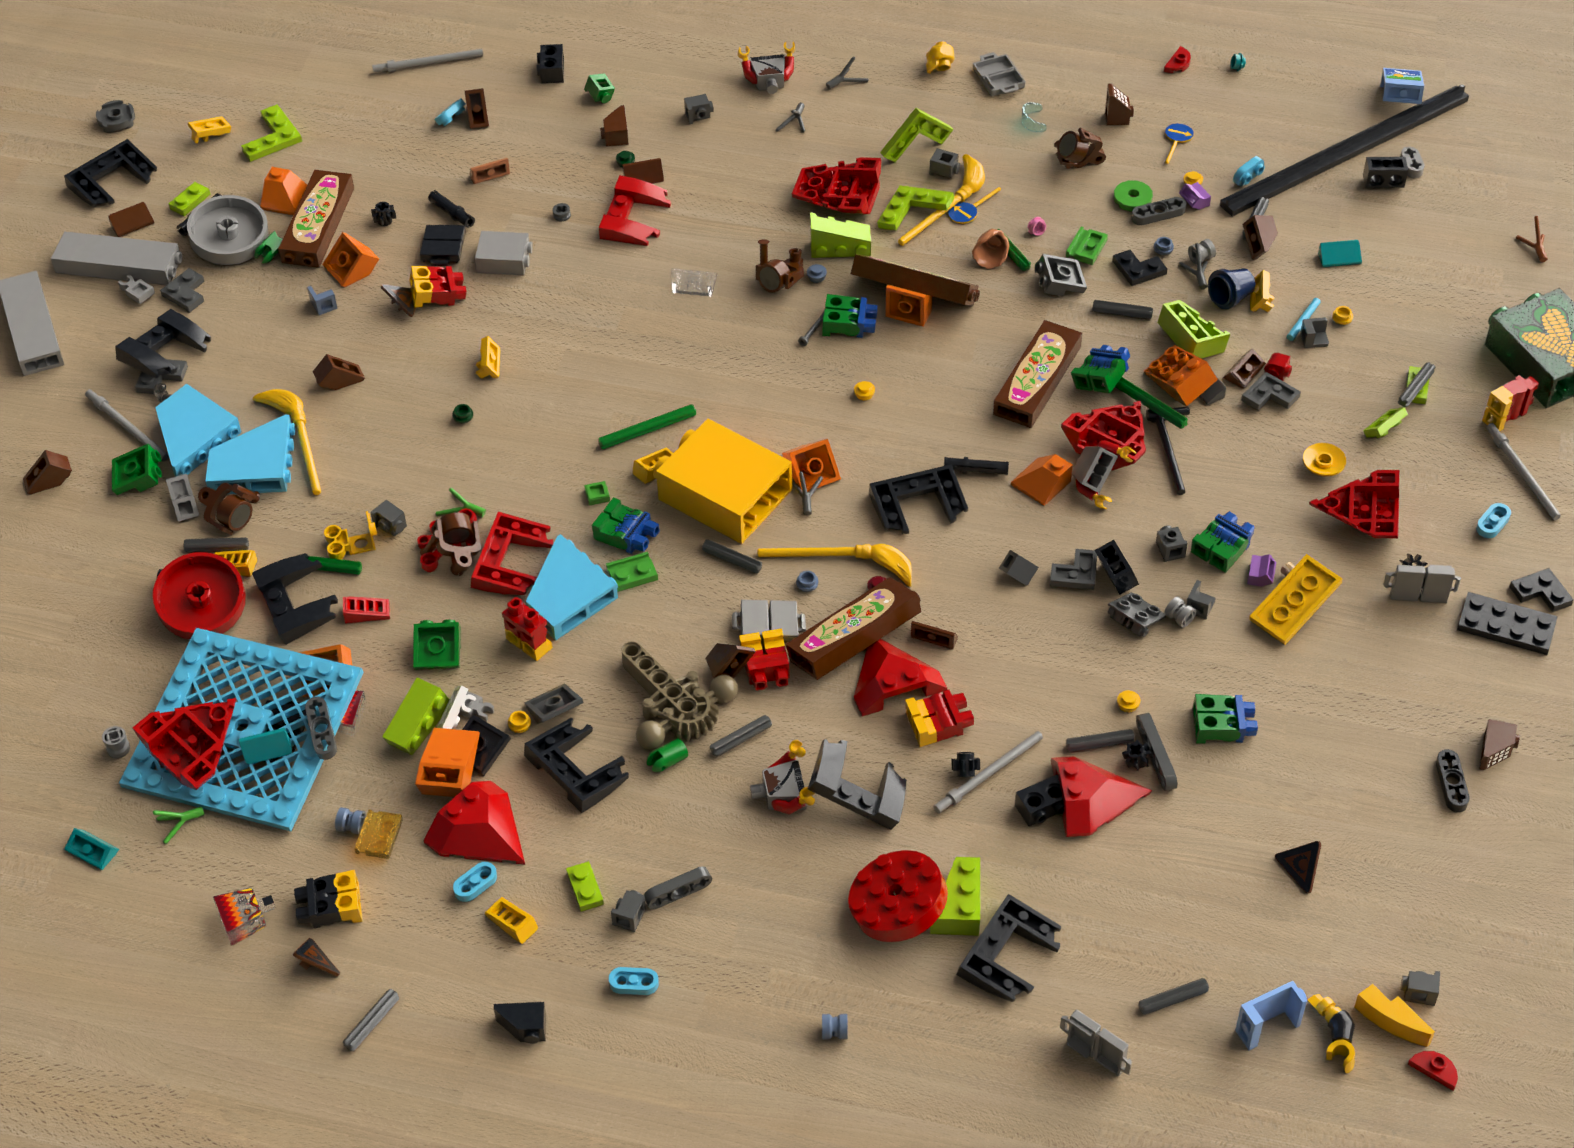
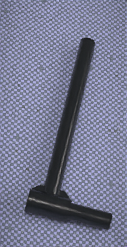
[1146,406,1190,495]

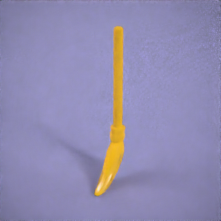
[898,154,985,246]
[253,389,321,495]
[757,544,911,587]

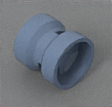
[335,807,366,835]
[822,1014,848,1040]

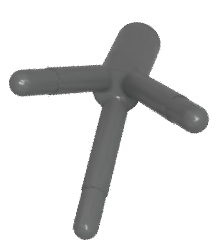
[826,56,869,90]
[776,102,805,132]
[1179,243,1208,289]
[792,472,823,515]

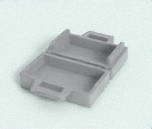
[973,52,1026,96]
[1383,565,1461,603]
[732,600,806,641]
[1060,1009,1132,1076]

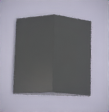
[524,683,584,724]

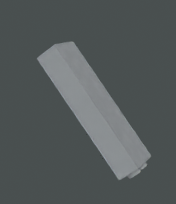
[51,232,183,285]
[0,271,64,376]

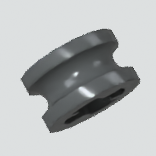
[552,203,571,222]

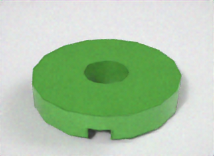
[1114,180,1153,212]

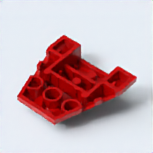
[792,157,881,214]

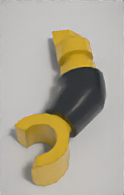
[1307,994,1355,1073]

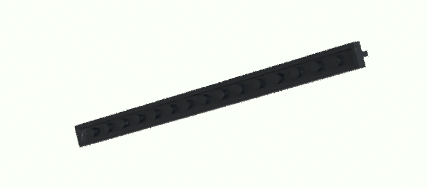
[1220,84,1469,217]

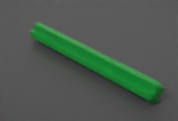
[1115,377,1188,429]
[598,404,696,449]

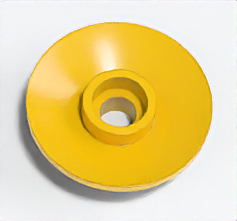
[1303,443,1346,476]

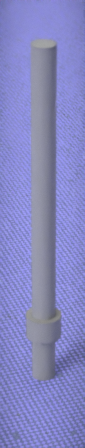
[372,49,483,72]
[85,389,169,461]
[1486,423,1561,520]
[933,731,1043,813]

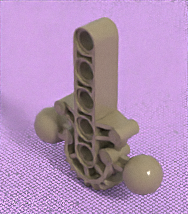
[621,641,738,750]

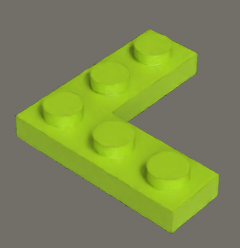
[241,104,302,162]
[880,108,953,162]
[877,185,954,231]

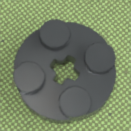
[96,100,135,133]

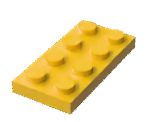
[1249,554,1343,645]

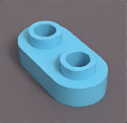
[434,98,466,126]
[1233,156,1265,187]
[1476,503,1511,538]
[453,862,497,902]
[609,967,659,995]

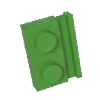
[1066,226,1108,265]
[606,551,658,592]

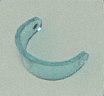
[1021,102,1047,132]

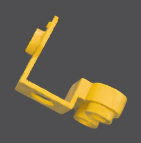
[324,511,377,559]

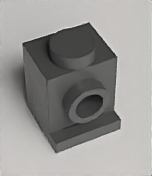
[684,94,714,124]
[929,148,960,178]
[371,500,407,536]
[1156,525,1188,562]
[611,890,646,932]
[1400,971,1440,1006]

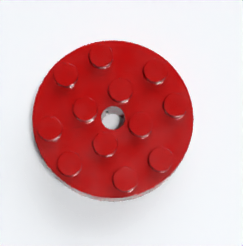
[153,552,246,640]
[848,850,948,942]

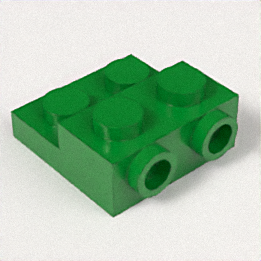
[112,444,162,495]
[413,619,461,670]

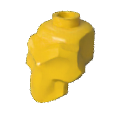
[926,41,955,74]

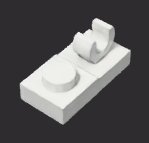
[437,686,476,729]

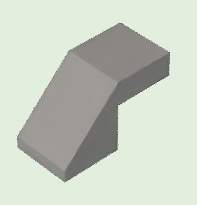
[166,474,199,522]

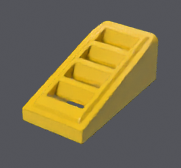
[633,448,673,484]
[214,550,257,577]
[485,897,538,944]

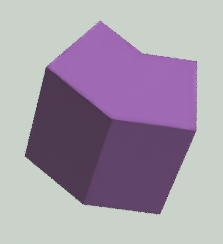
[1179,182,1211,210]
[1247,554,1277,587]

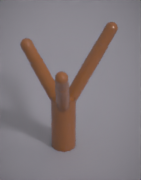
[1516,216,1548,262]

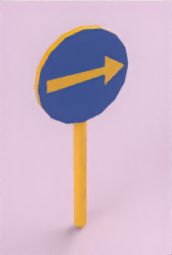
[1165,123,1194,164]
[948,187,1001,224]

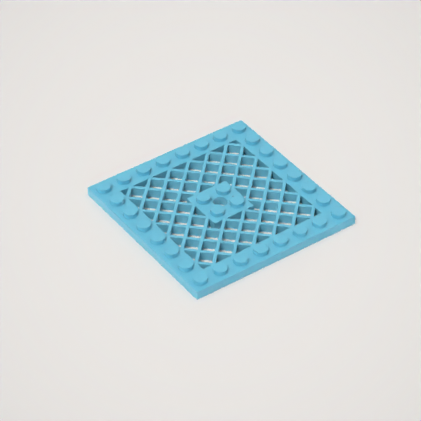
[119,628,364,832]

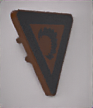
[381,284,416,317]
[1275,841,1321,893]
[293,938,340,977]

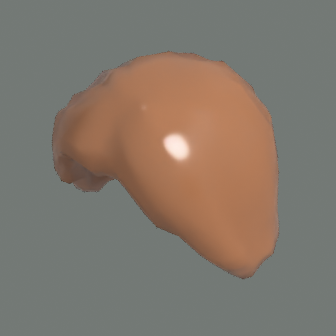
[972,229,1009,269]

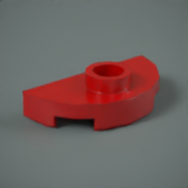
[1164,46,1191,73]
[1408,1051,1458,1091]

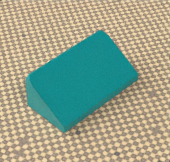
[1318,240,1362,267]
[238,728,292,764]
[64,828,119,870]

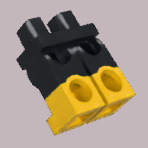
[294,870,363,928]

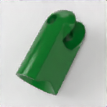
[254,231,283,264]
[646,738,688,773]

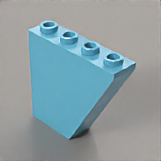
[155,384,241,477]
[205,415,295,495]
[526,534,618,641]

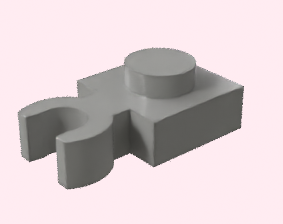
[118,275,155,304]
[459,691,494,722]

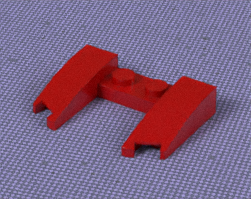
[599,175,671,246]
[470,512,554,595]

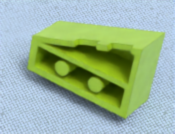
[810,212,871,258]
[1157,300,1230,359]
[382,677,450,755]
[930,857,980,936]

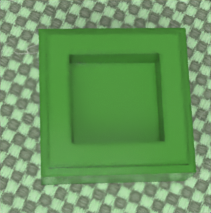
[584,481,610,506]

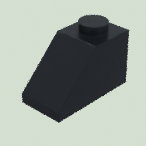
[493,1002,546,1044]

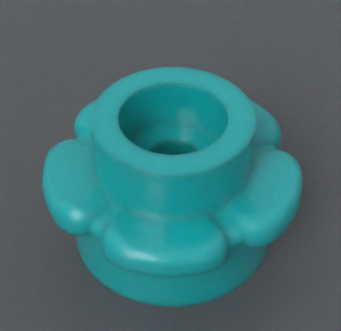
[1230,53,1246,71]

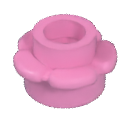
[1028,217,1046,236]

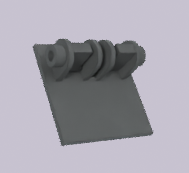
[1108,592,1167,637]

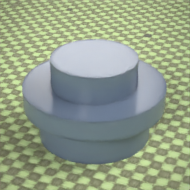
[1154,237,1174,255]
[807,264,827,283]
[796,571,818,592]

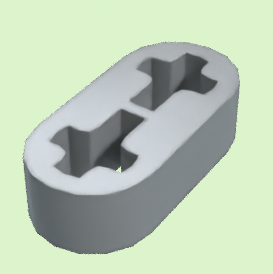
[1400,147,1425,178]

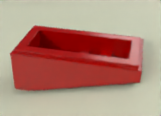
[343,596,390,624]

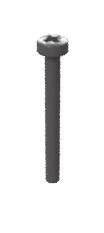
[798,312,824,346]

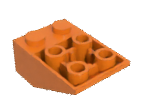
[1144,345,1218,406]
[415,728,480,797]

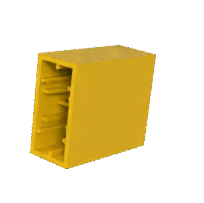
[653,418,792,544]

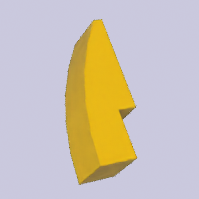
[1354,984,1435,1047]

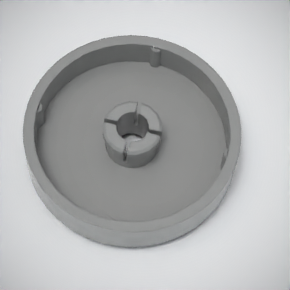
[187,195,269,265]

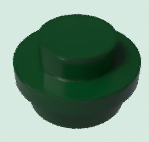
[616,151,635,168]
[452,404,474,423]

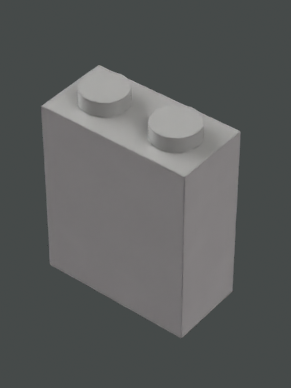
[475,231,533,275]

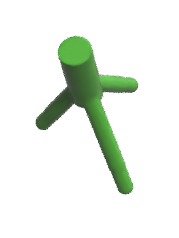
[435,488,486,517]
[153,807,204,844]

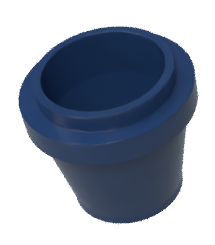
[1208,268,1255,310]

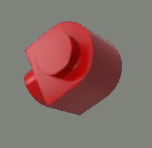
[1264,353,1292,381]

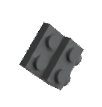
[1034,254,1087,296]

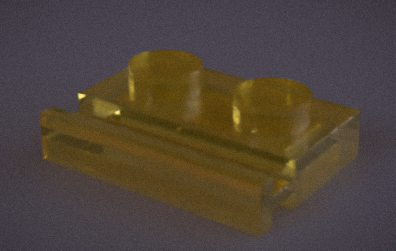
[354,809,403,859]

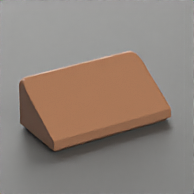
[469,158,510,184]

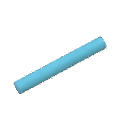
[1286,298,1321,341]

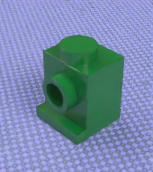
[584,73,615,103]

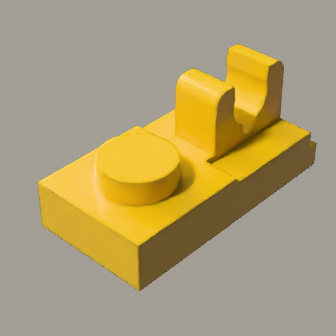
[188,116,231,143]
[1250,270,1274,312]
[476,336,500,379]

